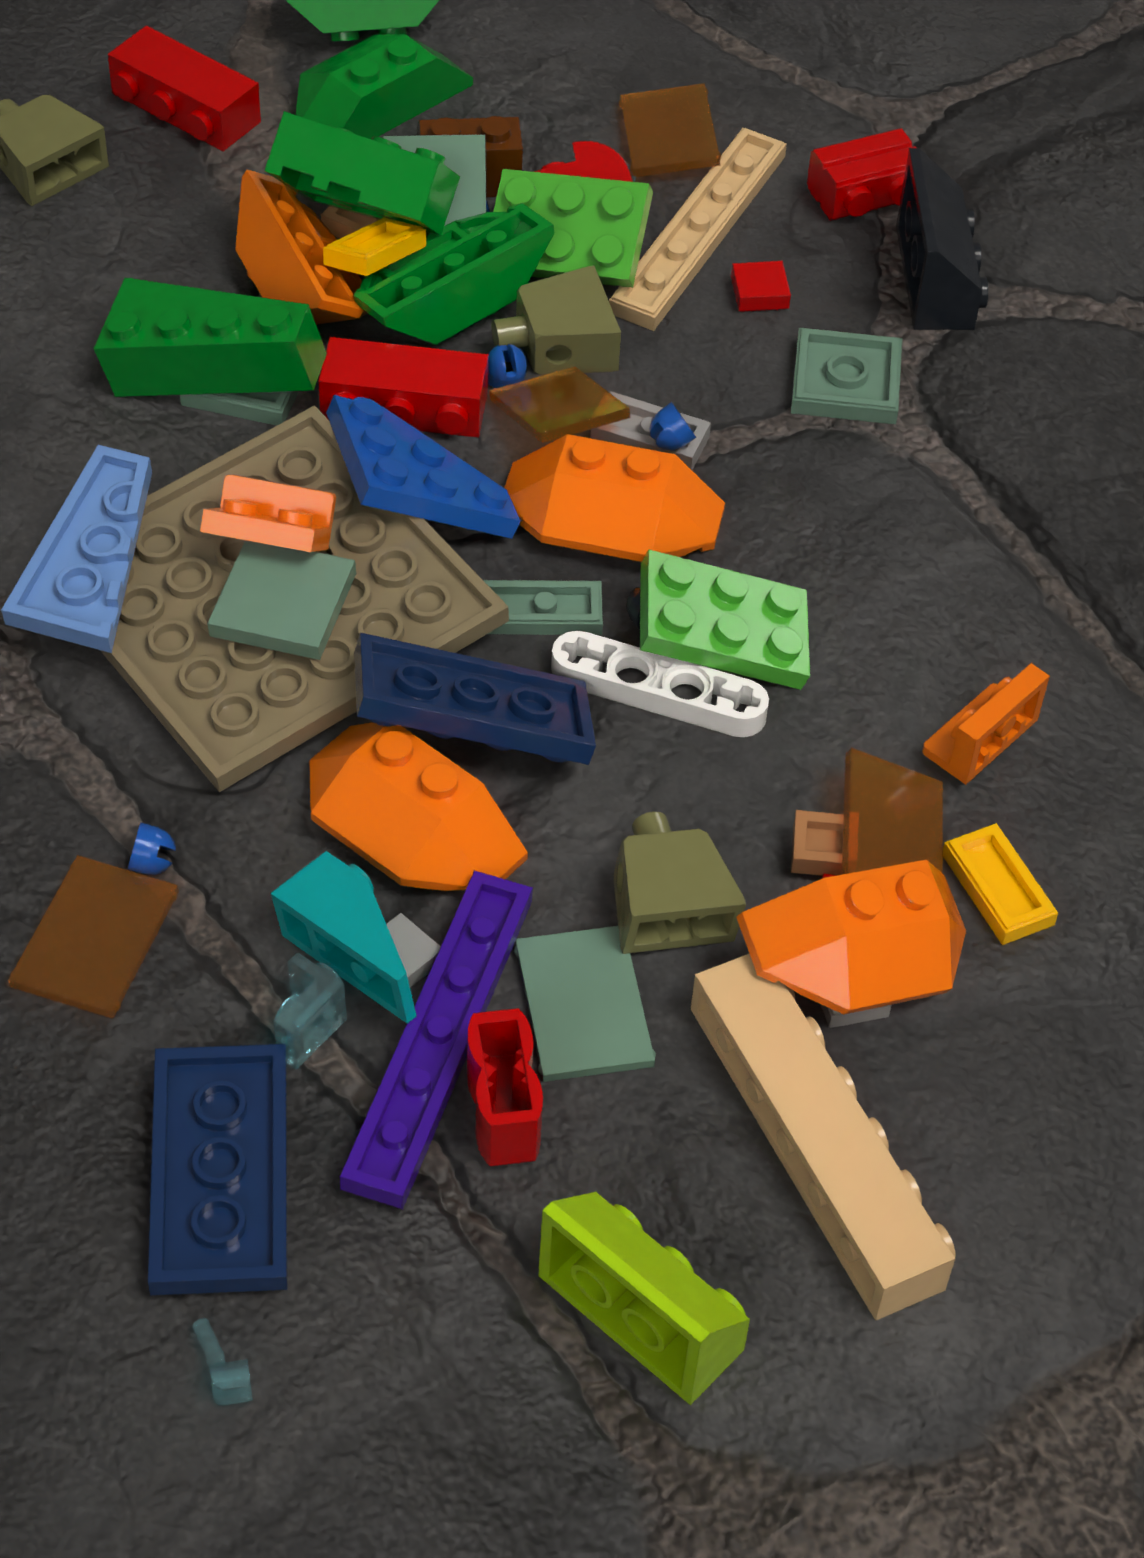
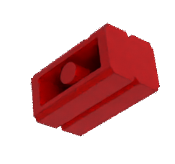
[807,128,916,221]

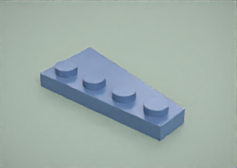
[1,445,152,653]

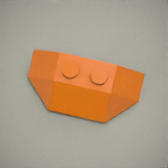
[235,169,367,325]
[504,434,725,562]
[309,722,528,891]
[736,859,966,1015]

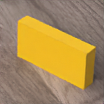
[323,218,426,276]
[942,823,1058,945]

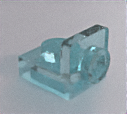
[273,953,347,1070]

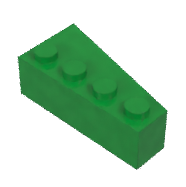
[94,277,327,397]

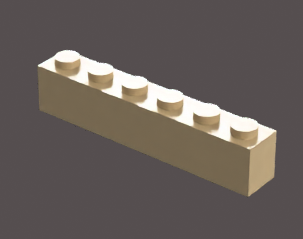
[691,954,956,1321]

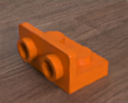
[200,475,336,552]
[922,663,1050,785]

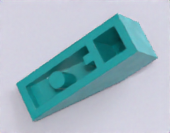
[271,851,417,1024]

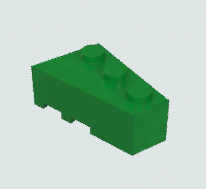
[264,111,460,236]

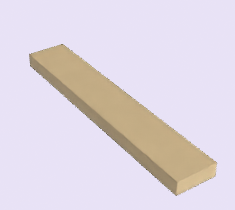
[609,128,787,331]

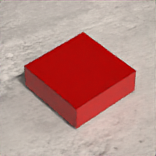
[731,261,791,311]

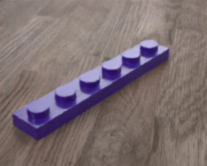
[340,870,533,1209]

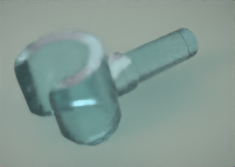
[192,1318,253,1405]

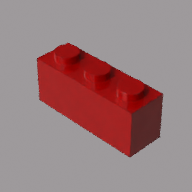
[108,25,261,152]
[319,337,489,438]

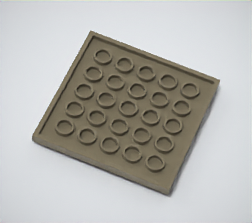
[100,405,509,792]

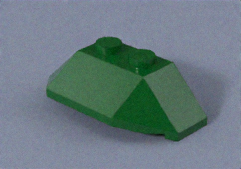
[285,0,439,41]
[296,34,473,139]
[354,203,555,345]

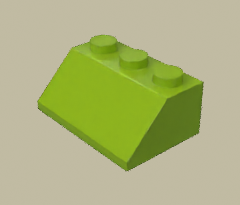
[538,1191,750,1405]

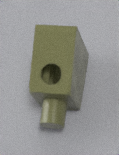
[0,95,109,206]
[491,265,621,375]
[614,812,746,954]

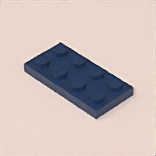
[354,633,596,765]
[148,1044,288,1296]

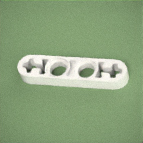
[551,631,769,737]

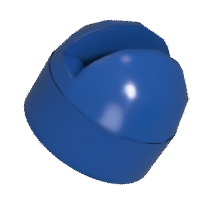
[488,344,527,391]
[649,402,697,451]
[127,822,176,875]

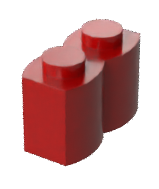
[467,1008,543,1166]

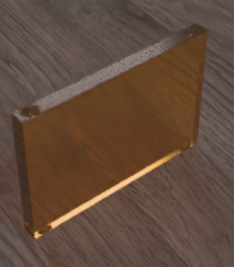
[619,83,721,177]
[489,366,631,443]
[841,747,943,874]
[8,855,179,1019]

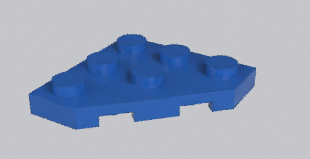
[326,395,521,539]

